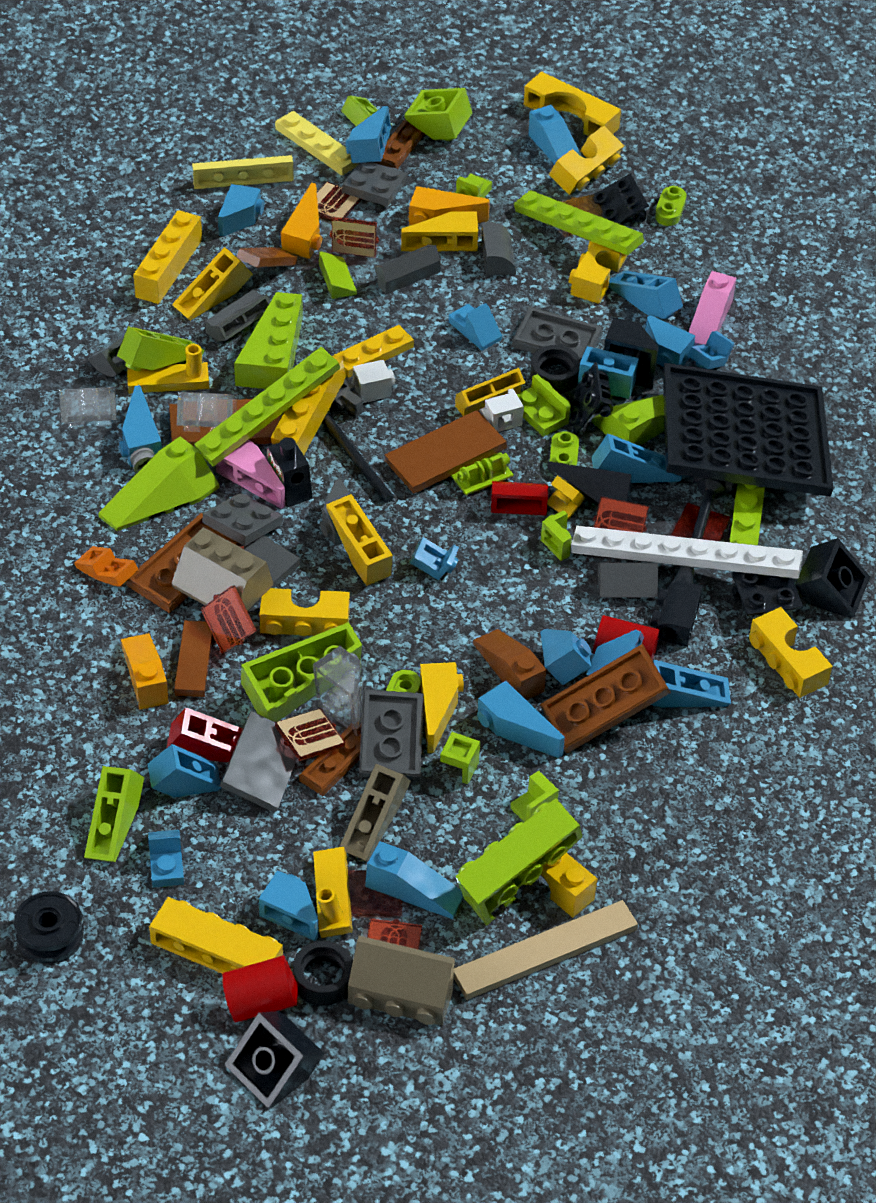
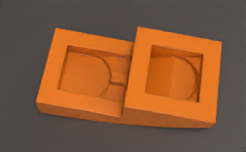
[74,546,139,587]

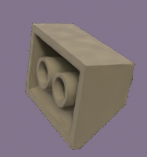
[171,527,274,622]
[348,936,455,1026]

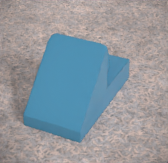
[448,303,502,351]
[148,829,184,888]

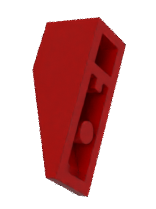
[167,708,243,762]

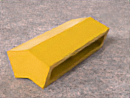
[455,368,525,416]

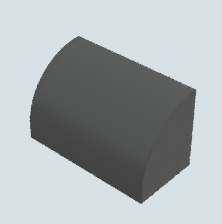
[481,222,516,276]
[87,324,142,376]
[598,563,658,597]

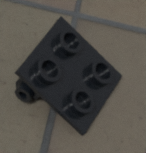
[587,173,649,224]
[568,362,613,436]
[731,571,803,616]

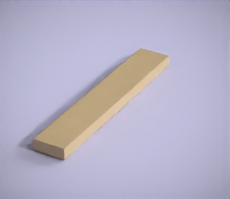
[453,900,638,1000]

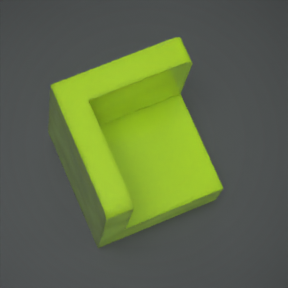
[440,732,480,784]
[510,771,559,822]

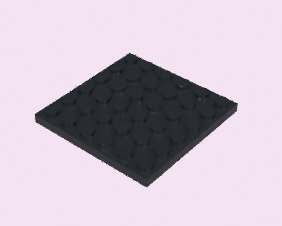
[663,363,833,497]

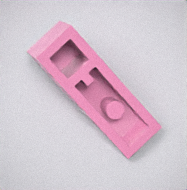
[689,271,736,346]
[216,440,285,509]

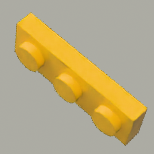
[333,325,414,378]

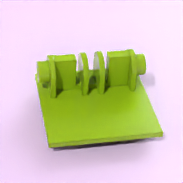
[451,452,514,495]

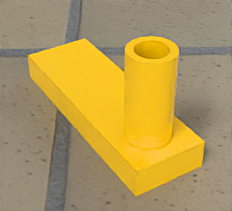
[127,344,209,394]
[313,847,353,938]

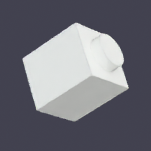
[353,360,395,403]

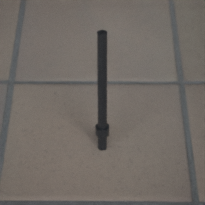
[322,410,394,503]

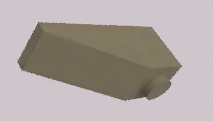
[340,764,411,862]

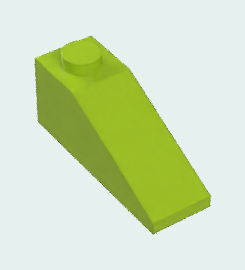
[117,326,204,371]
[84,766,144,862]

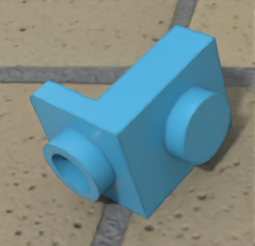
[688,331,734,369]
[409,537,459,580]

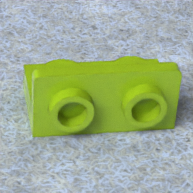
[517,374,570,437]

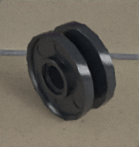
[14,891,84,963]

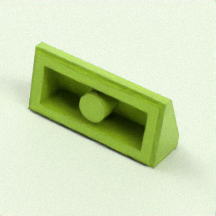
[341,95,392,126]
[319,252,357,299]

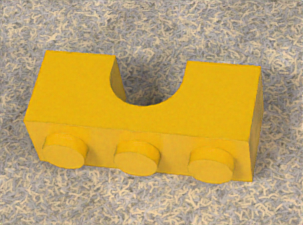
[549,126,624,195]
[568,241,627,304]
[259,588,350,636]
[749,607,833,698]
[540,853,597,918]

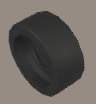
[530,345,581,394]
[292,941,353,1006]

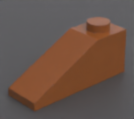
[473,629,546,700]

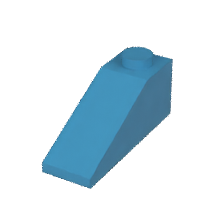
[528,105,582,164]
[346,106,391,163]
[609,270,683,319]
[119,385,162,467]
[591,433,682,483]
[651,660,731,708]
[477,681,565,758]
[365,841,463,919]

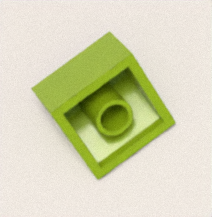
[404,88,472,141]

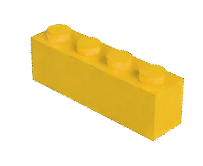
[133,210,202,304]
[271,356,346,455]
[149,897,283,974]

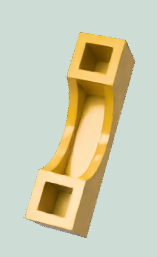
[524,71,621,136]

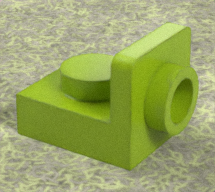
[456,173,492,198]
[541,510,572,561]

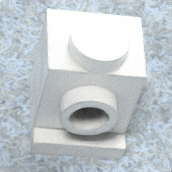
[479,388,524,432]

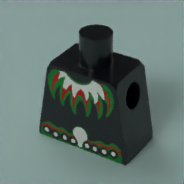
[266,437,312,508]

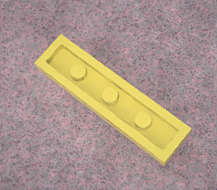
[275,111,359,176]
[192,155,294,189]

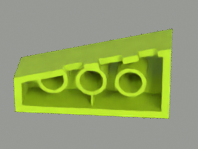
[234,292,303,389]
[241,622,362,723]
[455,798,583,926]

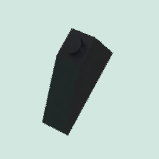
[547,461,632,515]

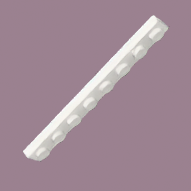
[571,526,803,579]

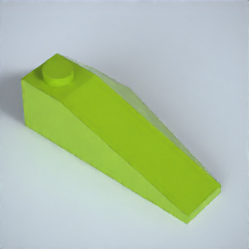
[591,394,665,446]
[98,437,219,532]

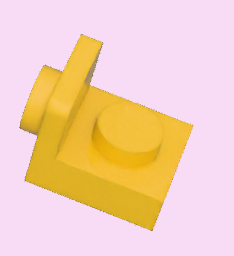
[547,475,585,519]

